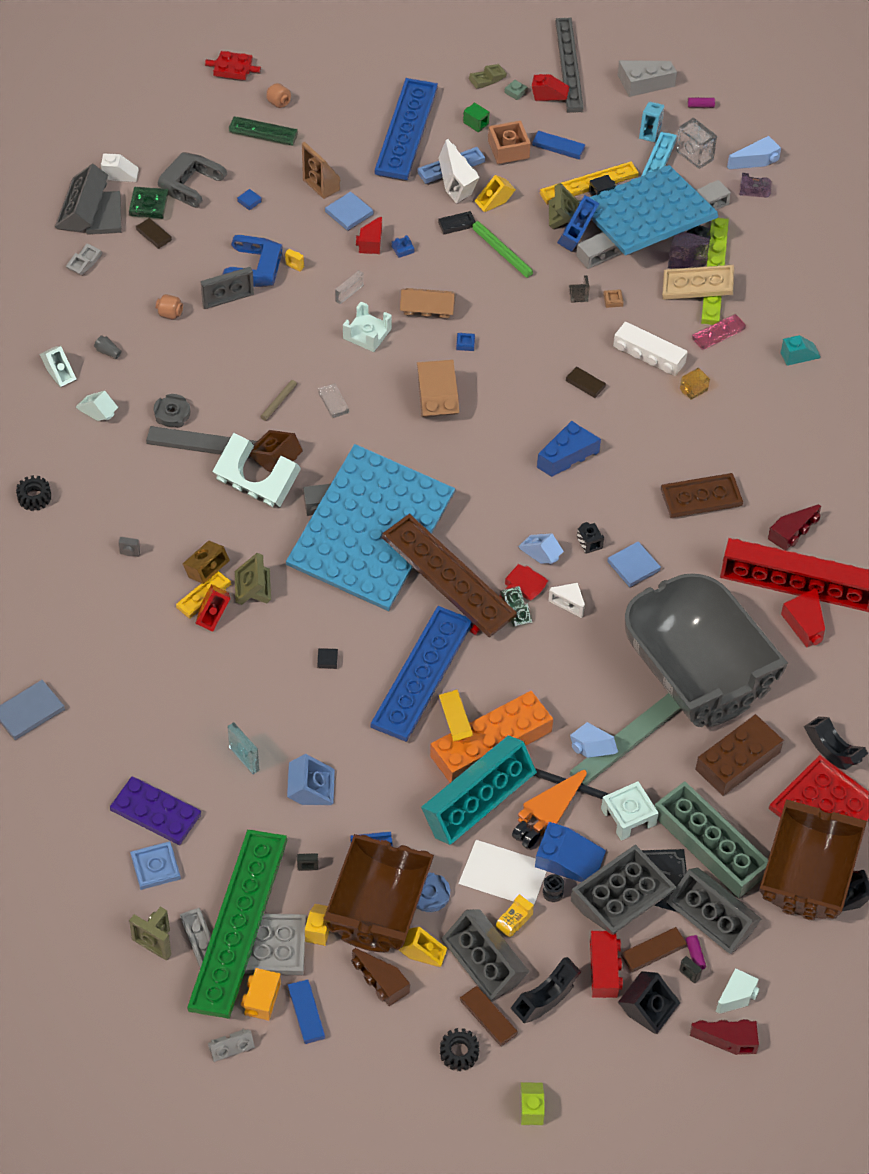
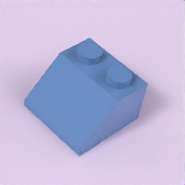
[287,754,335,805]

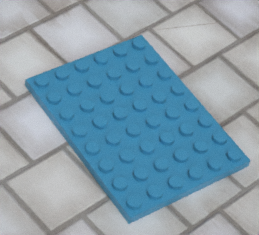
[286,444,455,611]

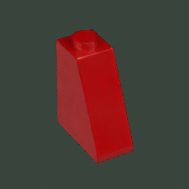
[781,588,825,648]

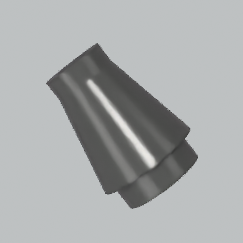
[94,335,122,359]

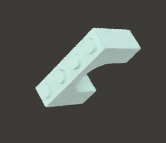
[212,433,301,507]

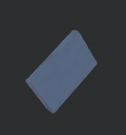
[0,680,65,740]

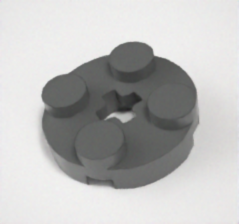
[154,394,191,428]

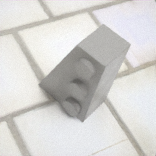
[618,60,677,97]

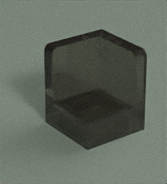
[569,275,590,303]

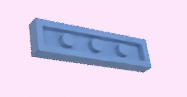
[418,147,485,184]

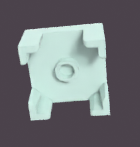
[343,302,392,352]
[601,782,658,841]

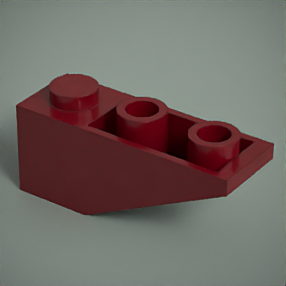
[768,504,821,551]
[690,1019,759,1055]

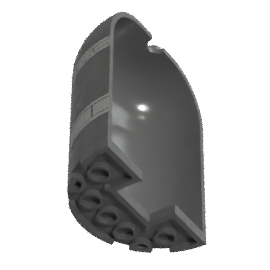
[625,574,788,727]

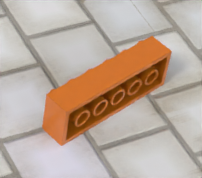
[430,691,553,783]

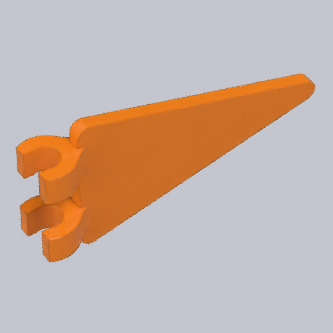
[518,770,587,837]

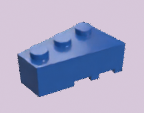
[537,421,601,477]

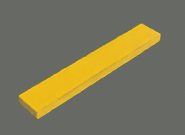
[540,162,639,205]

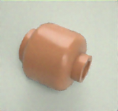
[267,83,291,108]
[155,294,183,319]

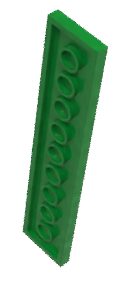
[187,829,288,1019]

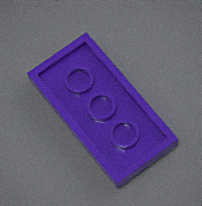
[110,776,201,846]

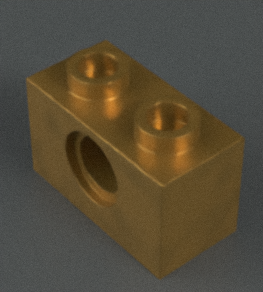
[182,541,230,584]

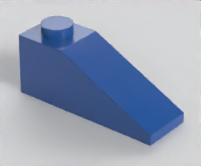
[557,195,600,252]

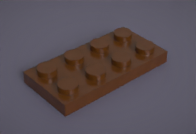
[661,473,743,518]

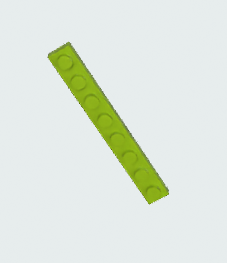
[701,218,729,326]

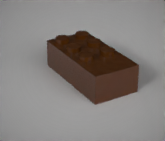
[695,714,784,796]

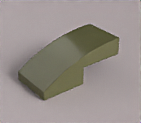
[468,64,507,89]

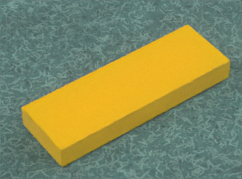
[176,571,231,619]

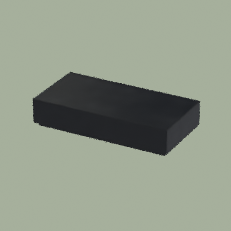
[438,211,476,234]

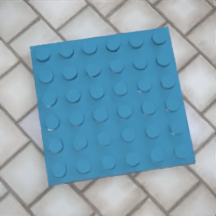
[579,165,718,255]

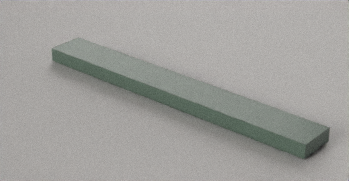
[570,693,681,785]

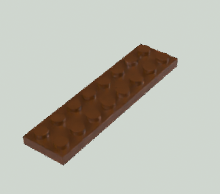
[381,513,517,638]

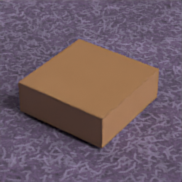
[603,290,624,308]

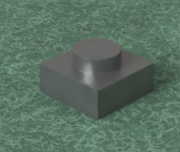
[118,537,140,557]

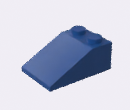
[535,822,606,882]

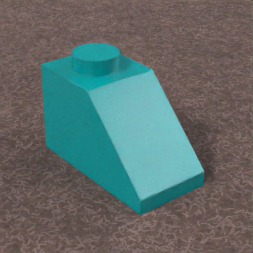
[780,335,821,366]

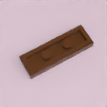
[621,927,687,972]
[460,985,518,1046]

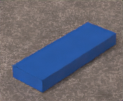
[532,130,585,159]
[288,979,325,1044]

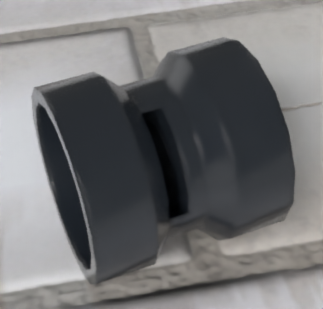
[512,821,540,849]
[543,874,564,902]

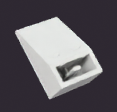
[438,139,479,204]

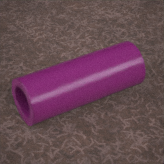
[687,97,715,108]
[686,935,707,970]

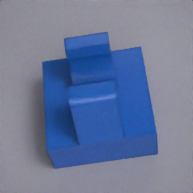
[391,235,414,258]

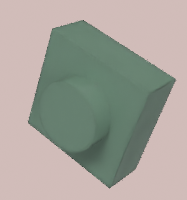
[504,80,528,100]

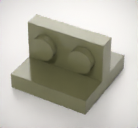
[549,183,579,229]
[235,553,271,605]
[129,906,171,961]

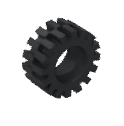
[16,475,51,511]
[440,1028,479,1071]

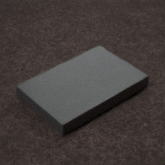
[86,191,122,235]
[200,266,254,309]

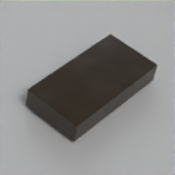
[136,218,172,249]
[566,366,606,398]

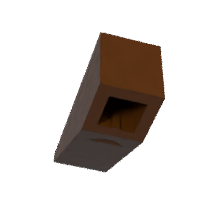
[351,948,410,1006]

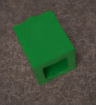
[463,102,490,132]

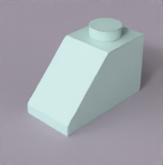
[40,346,76,387]
[76,391,118,421]
[716,968,760,1014]

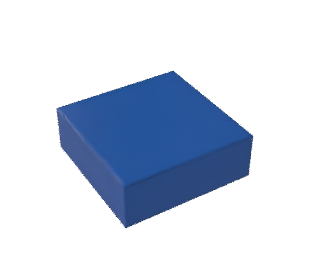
[237,189,262,210]
[456,333,475,351]

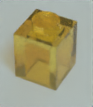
[680,367,710,400]

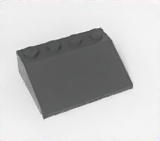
[571,844,677,935]

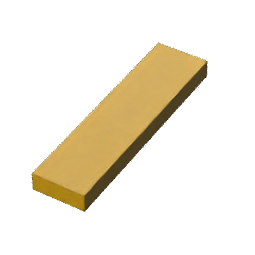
[439,689,473,741]

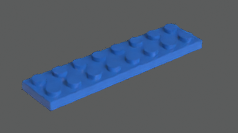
[375,78,438,180]
[371,606,473,742]

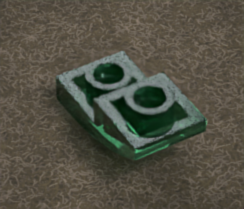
[500,586,532,627]

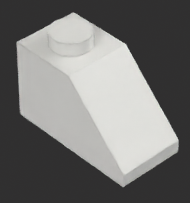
[101,153,139,182]

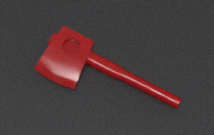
[470,564,548,635]

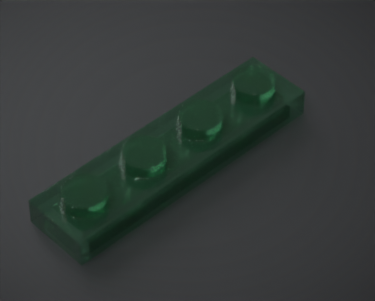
[229,116,298,145]

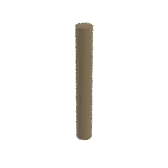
[261,380,297,421]

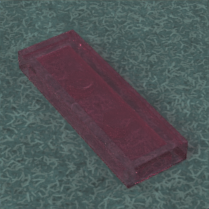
[692,314,746,350]

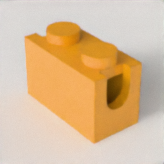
[241,968,281,1021]

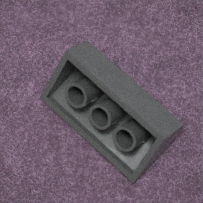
[55,163,108,232]
[667,867,762,954]
[441,909,530,1002]

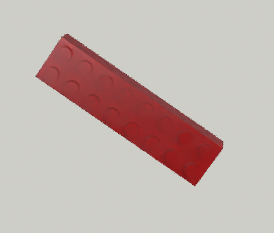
[720,538,869,612]

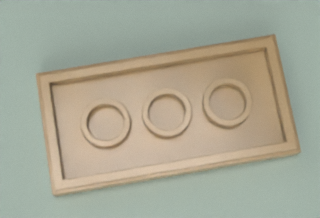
[662,265,734,300]

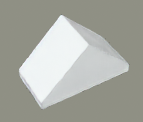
[548,583,585,618]

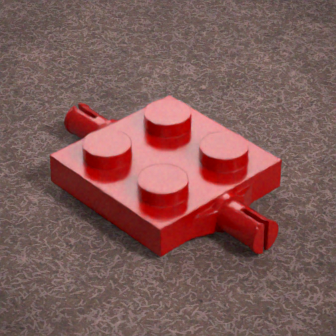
[205,51,261,80]

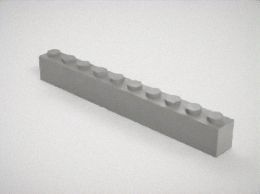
[576,180,731,269]

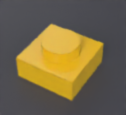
[285,249,304,272]

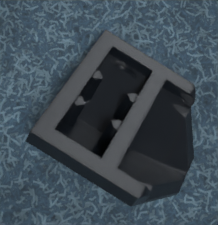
[842,870,869,911]

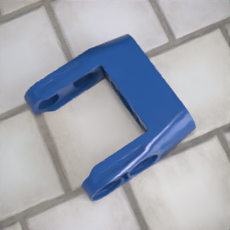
[222,235,283,287]

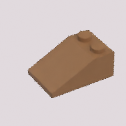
[302,142,340,199]
[417,360,459,417]

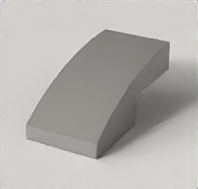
[66,244,102,275]

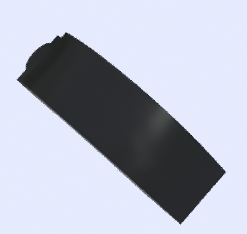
[804,716,868,770]
[510,957,582,1023]

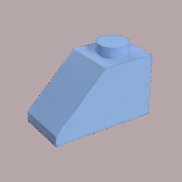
[518,533,564,564]
[570,722,618,758]

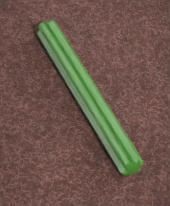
[472,221,533,278]

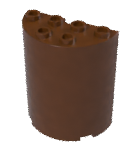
[760,799,867,921]
[323,834,434,953]

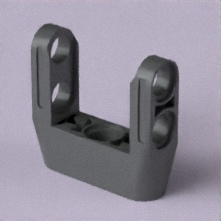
[158,152,227,208]

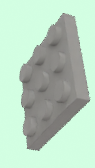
[244,914,306,975]

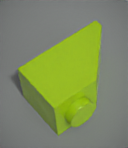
[521,1082,544,1125]

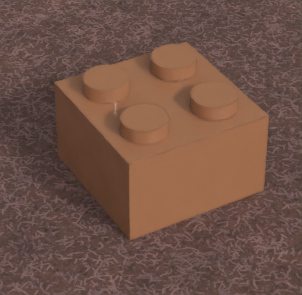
[488,121,530,164]

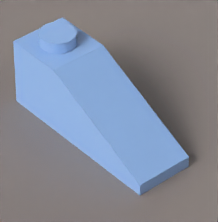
[727,136,781,169]

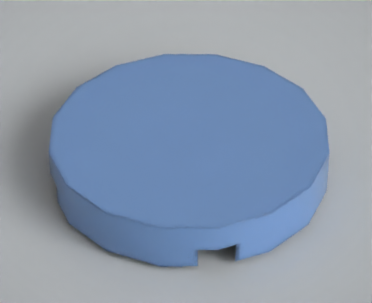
[417,872,450,912]

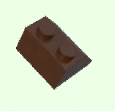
[249,430,303,472]

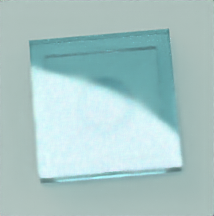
[227,722,259,774]

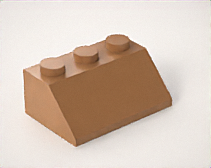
[400,288,456,318]

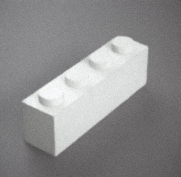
[613,321,687,376]

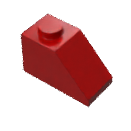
[532,74,570,101]
[356,217,382,254]
[195,584,231,632]

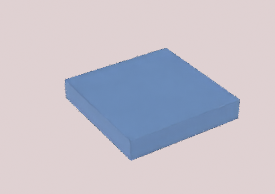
[325,192,373,231]
[607,541,661,587]
[130,841,181,890]

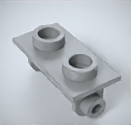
[208,1028,255,1062]

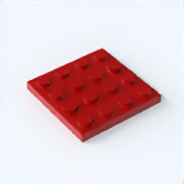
[768,755,869,822]

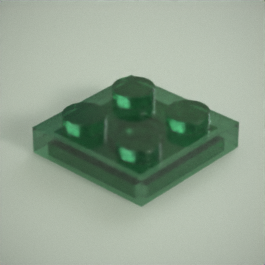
[129,187,168,219]

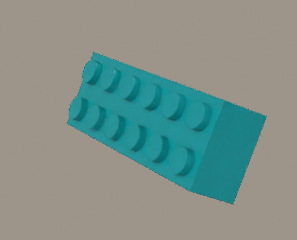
[421,735,537,845]

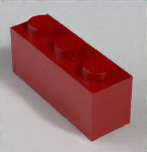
[590,931,623,998]

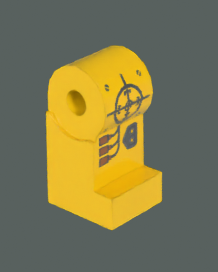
[496,894,534,937]

